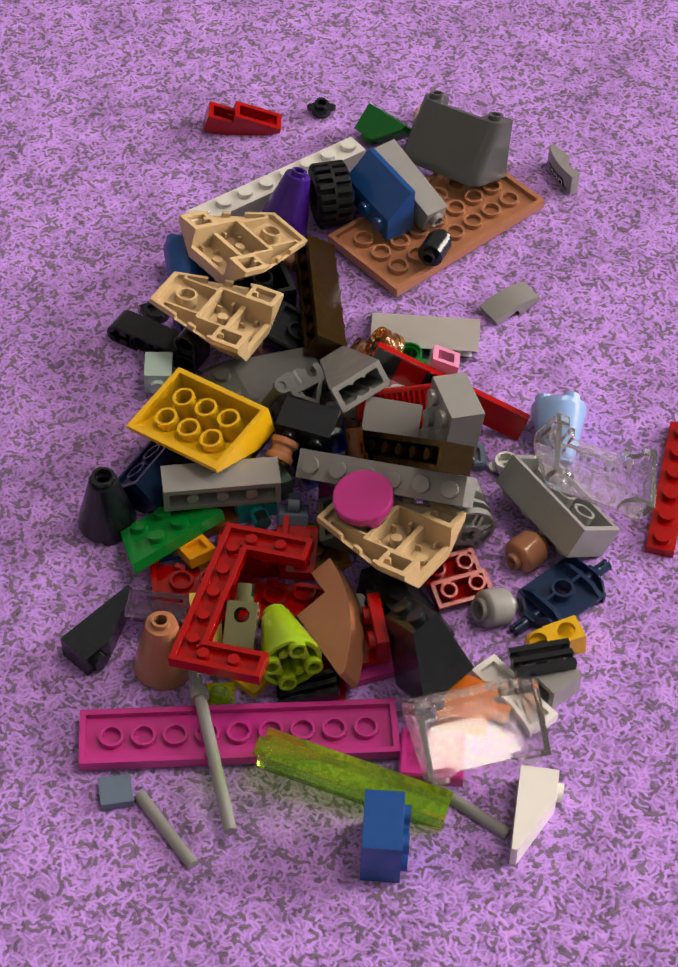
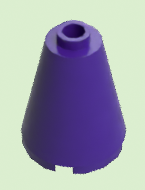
[261,167,311,237]

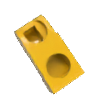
[524,615,586,655]

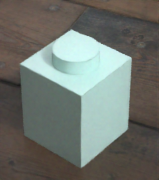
[144,352,174,394]

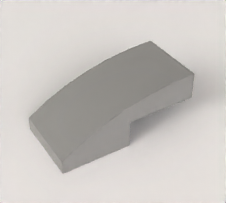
[480,282,540,326]

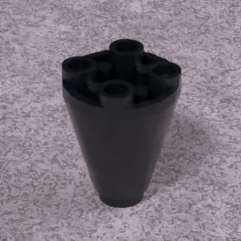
[78,467,137,546]

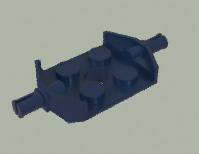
[509,558,612,637]

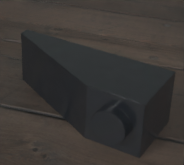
[60,585,134,676]

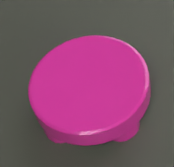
[333,470,394,528]

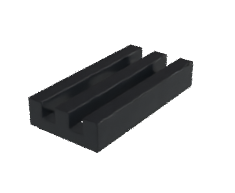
[508,638,577,679]
[276,668,340,702]

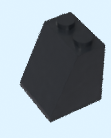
[385,596,474,709]

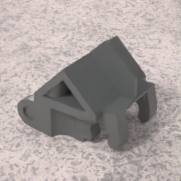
[256,362,326,418]

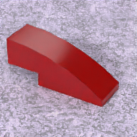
[203,101,282,136]

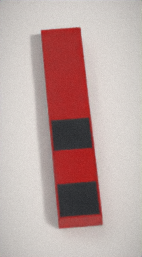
[372,341,530,441]

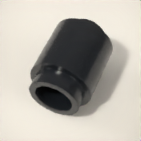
[418,229,452,266]

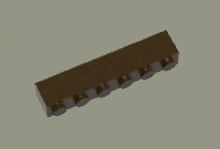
[294,234,348,360]
[363,430,475,477]

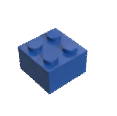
[360,789,411,883]

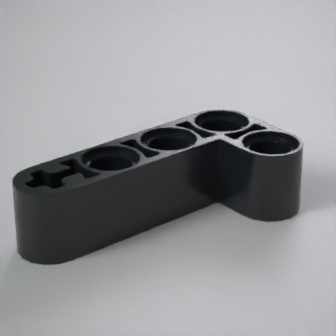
[107,310,210,374]

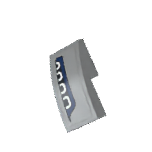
[547,144,580,195]

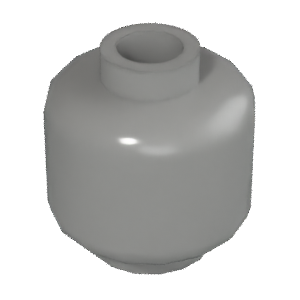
[471,587,518,628]

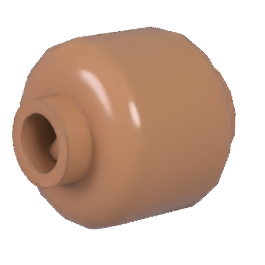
[505,530,549,573]

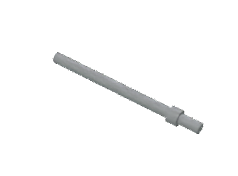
[188,670,237,835]

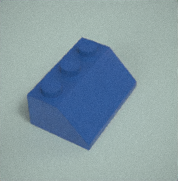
[350,147,415,240]

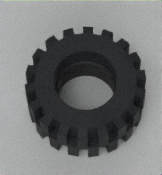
[308,160,354,227]

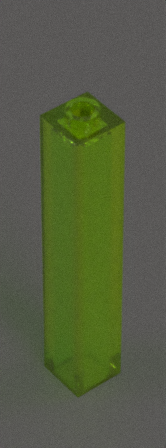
[253,727,454,832]

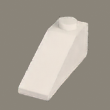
[509,765,564,865]

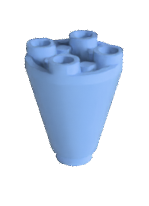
[531,392,587,472]

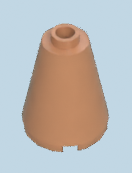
[133,611,189,691]

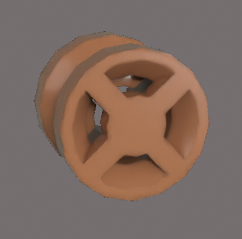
[264,434,299,467]

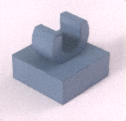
[279,493,309,526]

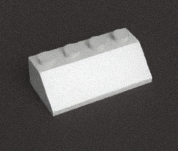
[370,313,480,357]

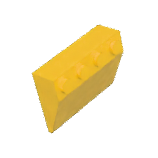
[126,367,275,473]

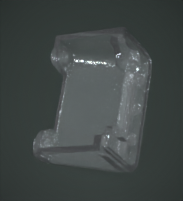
[533,412,657,520]
[400,676,551,786]

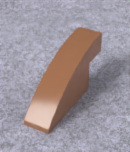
[297,558,364,689]

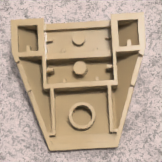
[178,211,308,284]
[149,271,284,361]
[317,496,466,588]

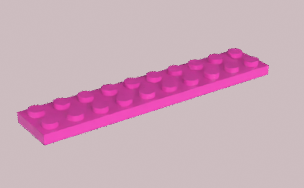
[78,698,400,771]

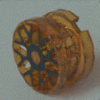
[364,327,405,357]

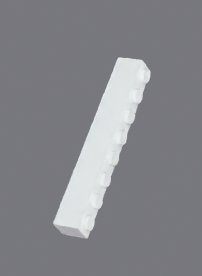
[185,137,366,216]

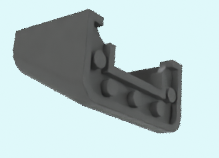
[403,90,513,186]

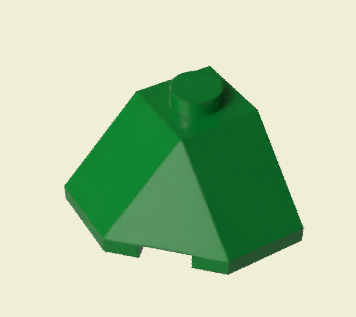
[354,103,411,145]

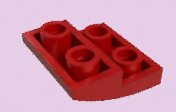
[424,547,493,611]

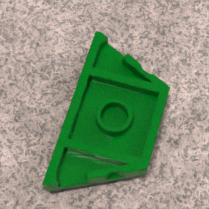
[121,506,225,574]

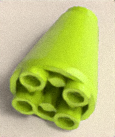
[261,604,323,691]

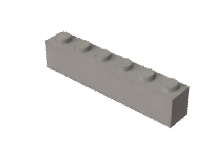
[296,448,478,508]

